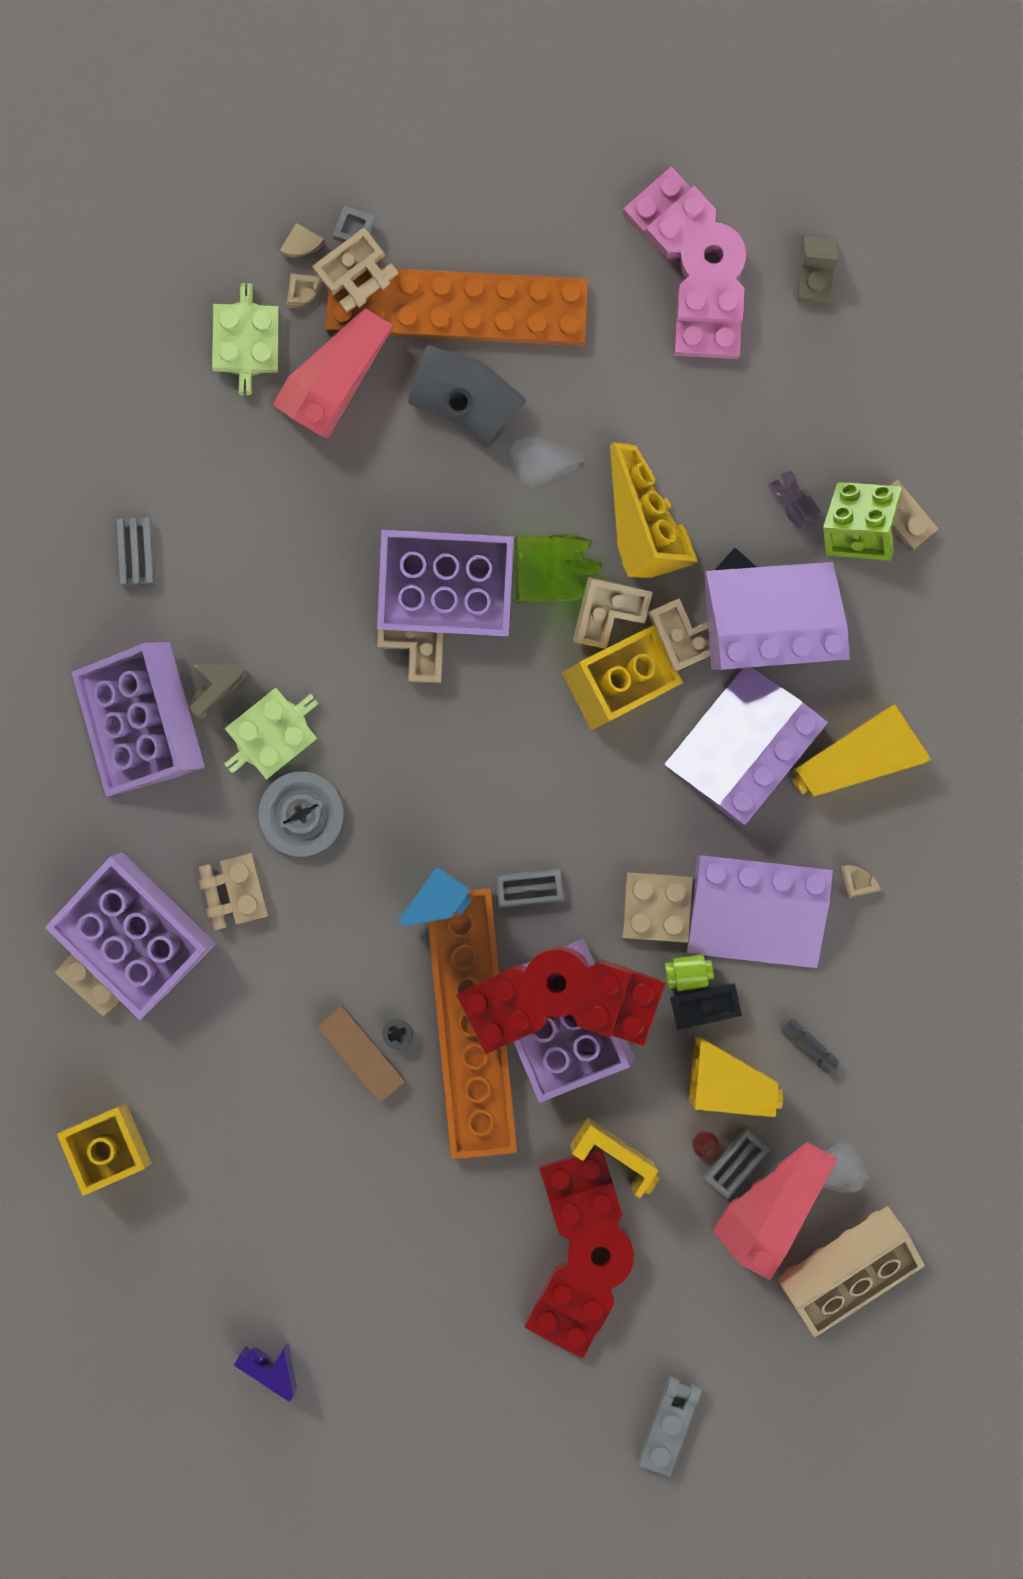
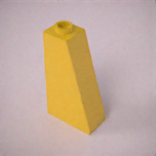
[791,704,931,798]

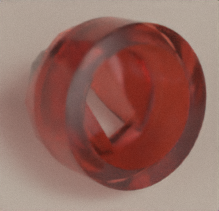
[692,1131,719,1159]

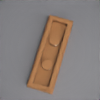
[316,1005,406,1103]

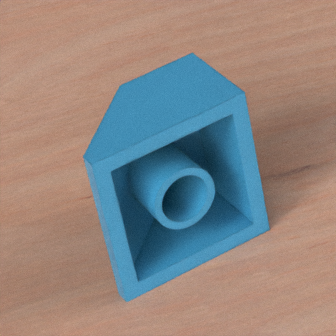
[397,867,473,926]

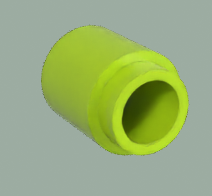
[665,954,714,991]

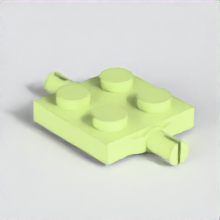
[212,283,279,395]
[224,688,319,780]

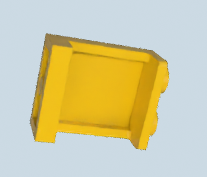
[570,1117,659,1199]

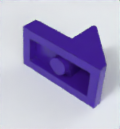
[234,1343,297,1402]

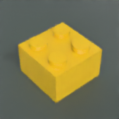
[56,1103,152,1196]

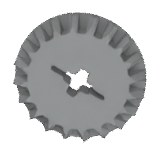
[258,772,344,857]

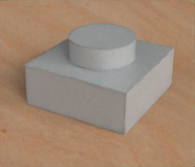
[333,206,375,243]

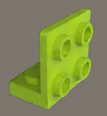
[823,482,902,561]

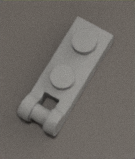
[638,1376,702,1477]

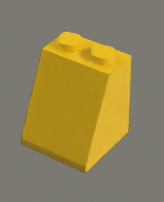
[688,1036,783,1117]

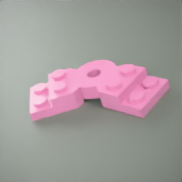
[623,166,746,359]

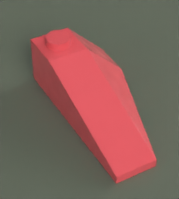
[272,308,394,439]
[713,1142,837,1280]

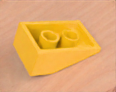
[561,625,683,731]

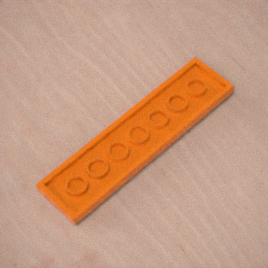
[326,268,588,346]
[428,888,517,1159]

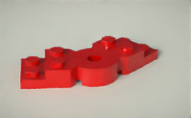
[456,946,666,1054]
[524,1148,634,1359]

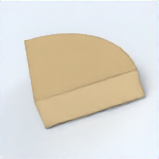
[280,223,325,258]
[286,273,323,309]
[840,865,881,898]

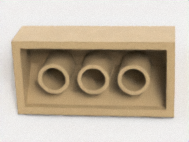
[776,1206,925,1338]

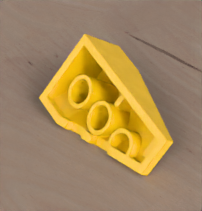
[610,442,698,578]

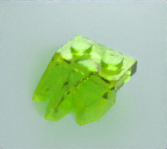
[514,534,602,603]

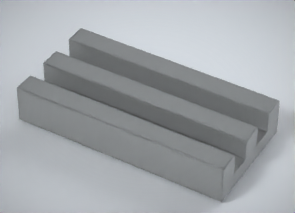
[116,517,155,586]
[496,869,564,908]
[702,1127,771,1200]

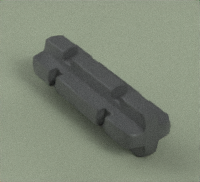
[782,1020,839,1073]

